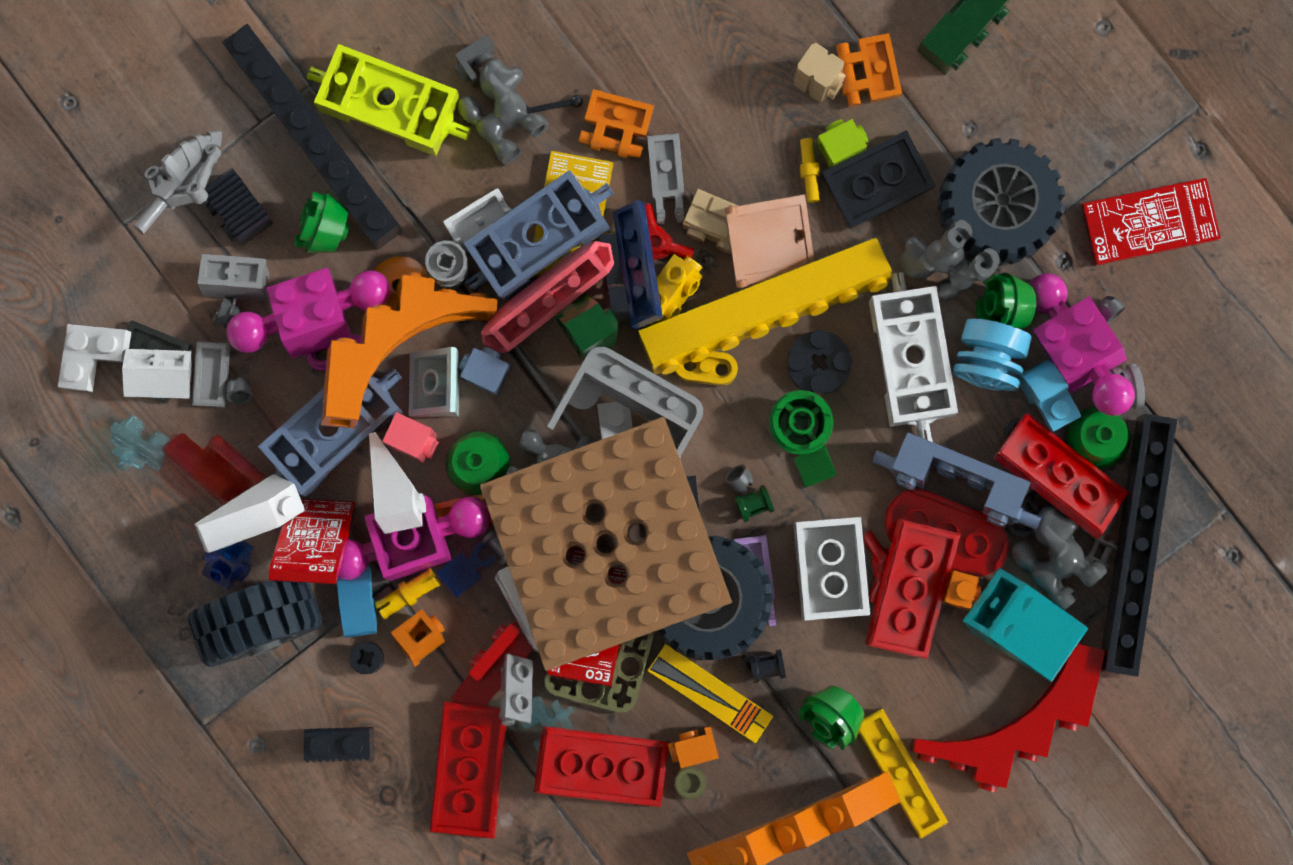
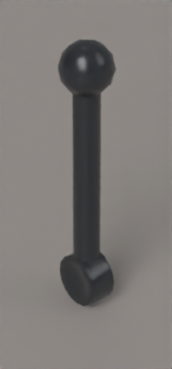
[526,95,583,114]

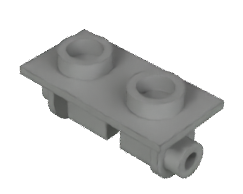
[498,654,533,726]

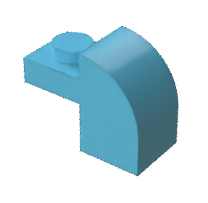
[1015,360,1081,432]

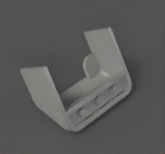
[545,347,703,458]

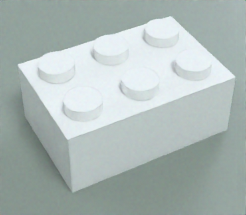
[793,517,870,621]

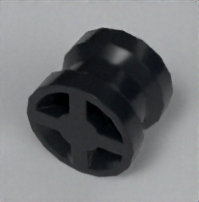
[350,642,385,674]

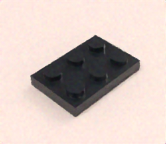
[821,130,936,230]

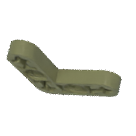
[545,632,653,713]

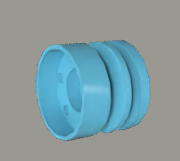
[952,319,1032,391]

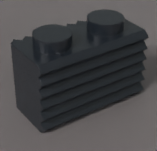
[203,168,274,245]
[303,727,374,763]

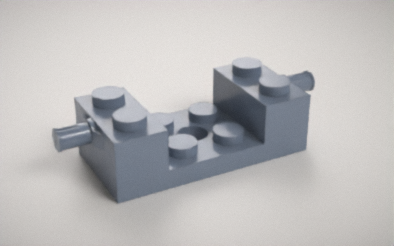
[464,170,614,300]
[258,368,403,498]
[872,432,1041,530]

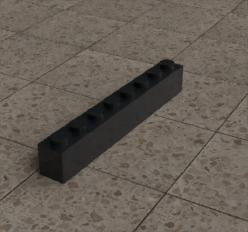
[222,23,403,250]
[1101,413,1178,677]

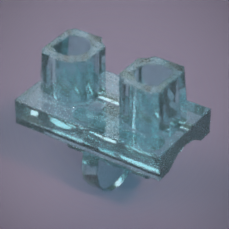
[109,415,170,471]
[520,696,575,752]

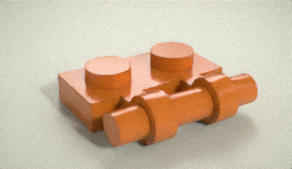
[836,33,902,107]
[579,89,654,159]

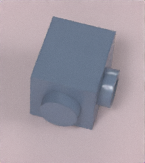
[458,347,511,397]

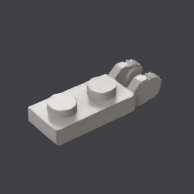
[647,133,685,225]

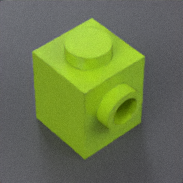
[816,119,868,168]

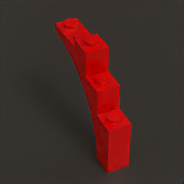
[910,644,1106,792]

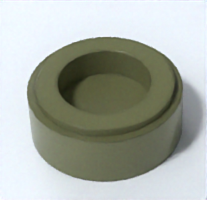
[674,766,707,800]

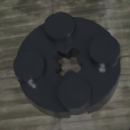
[787,329,852,394]

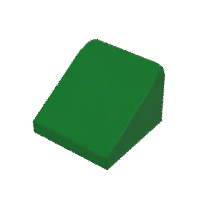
[794,445,837,488]

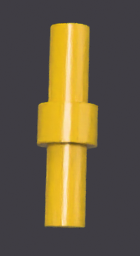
[800,138,820,203]

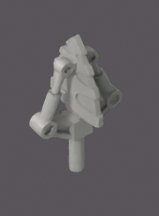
[133,130,222,235]

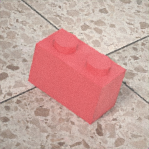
[382,412,439,464]

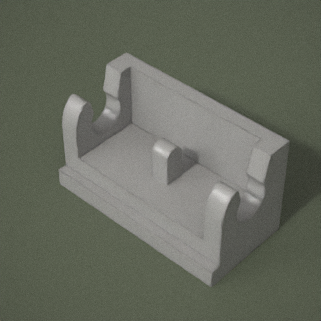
[197,254,269,302]

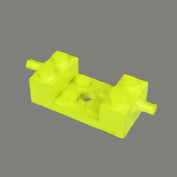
[307,44,471,157]

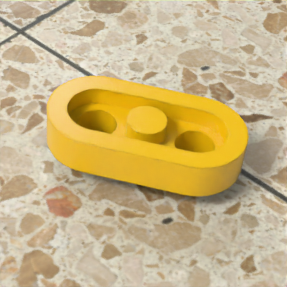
[675,351,738,386]

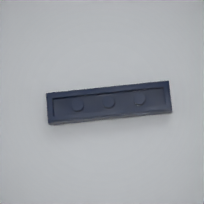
[612,200,663,329]

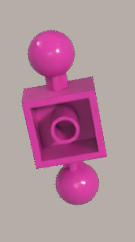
[226,267,391,359]
[1029,273,1135,416]
[338,495,491,581]

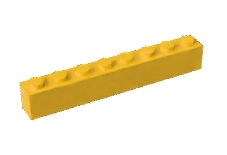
[638,238,892,375]

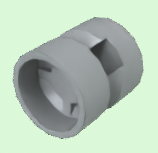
[425,240,470,290]

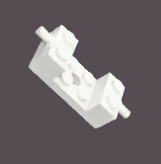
[869,272,958,442]

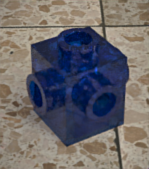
[201,540,254,590]

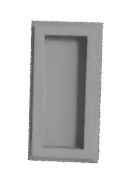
[192,342,231,408]

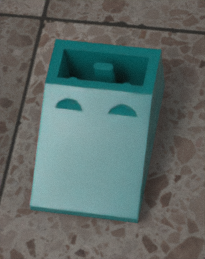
[963,568,1088,682]

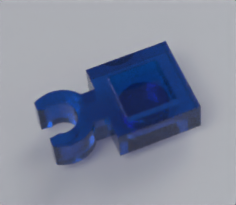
[437,542,496,598]

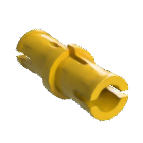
[375,568,441,619]

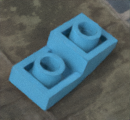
[337,565,377,638]

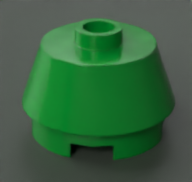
[294,191,349,253]
[976,272,1036,330]
[769,390,833,455]
[1067,406,1131,469]
[445,431,510,495]
[798,685,864,751]

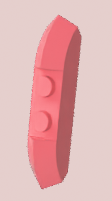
[481,241,614,353]

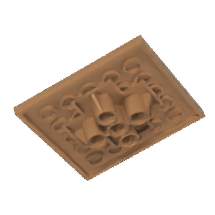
[480,417,732,671]

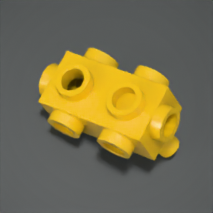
[650,254,703,326]

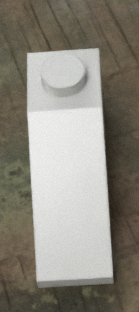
[369,433,426,534]
[194,474,305,553]

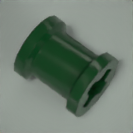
[734,485,775,523]

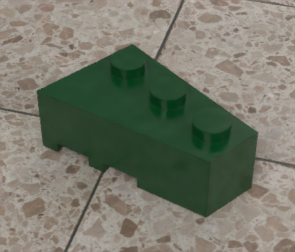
[917,0,1011,75]
[554,293,619,362]

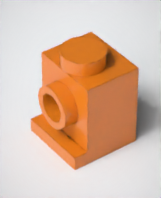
[942,570,981,611]
[391,609,445,667]
[668,725,719,768]

